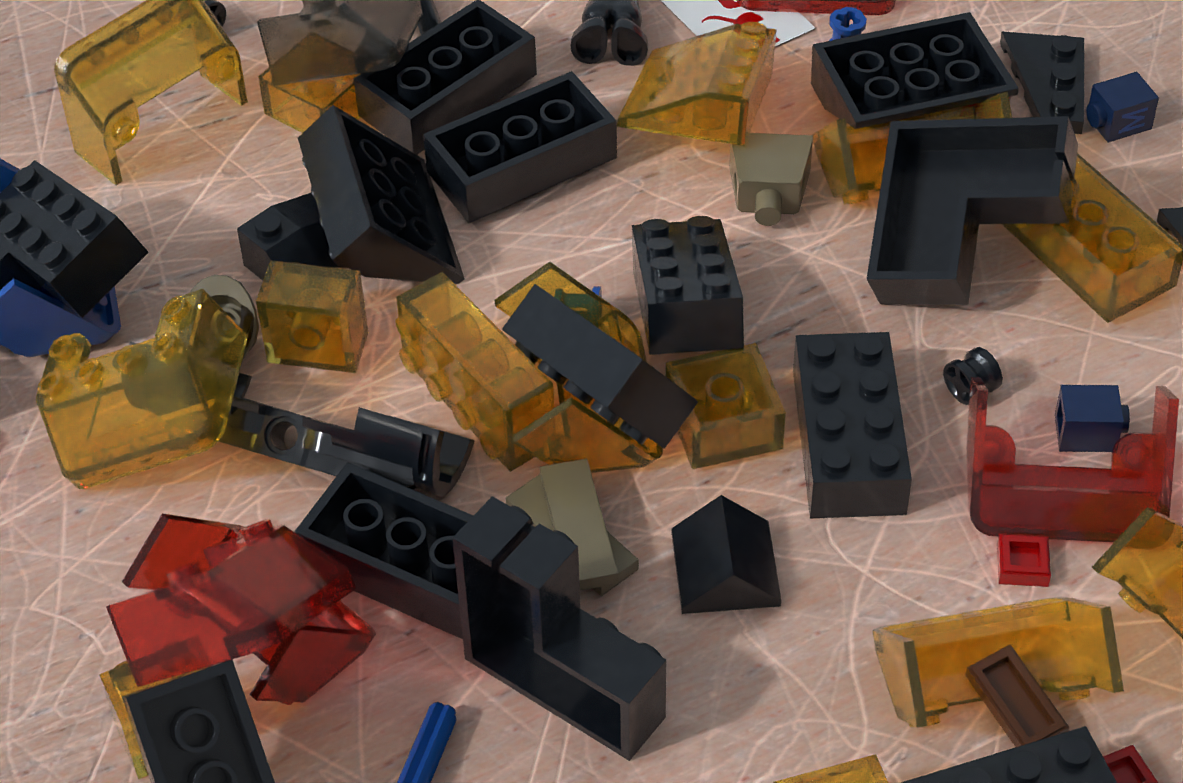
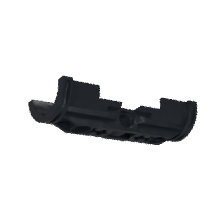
[125,342,475,496]

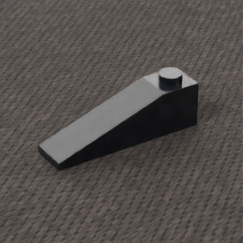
[237,193,343,311]

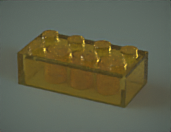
[1002,153,1183,323]
[395,272,556,472]

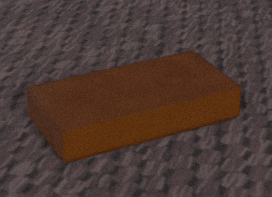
[965,644,1070,747]

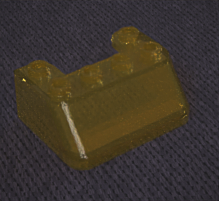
[36,289,248,489]

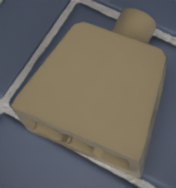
[729,132,813,226]

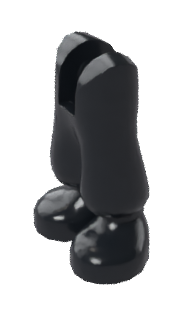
[570,0,648,66]

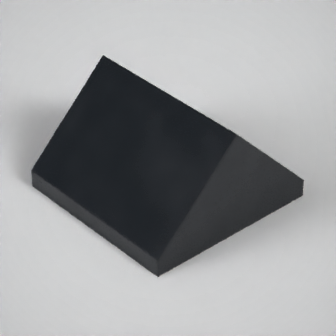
[671,495,781,614]

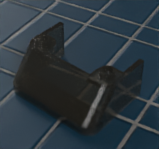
[257,0,423,86]

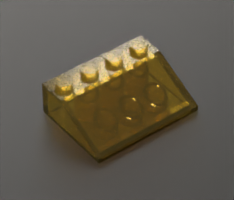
[617,22,777,146]

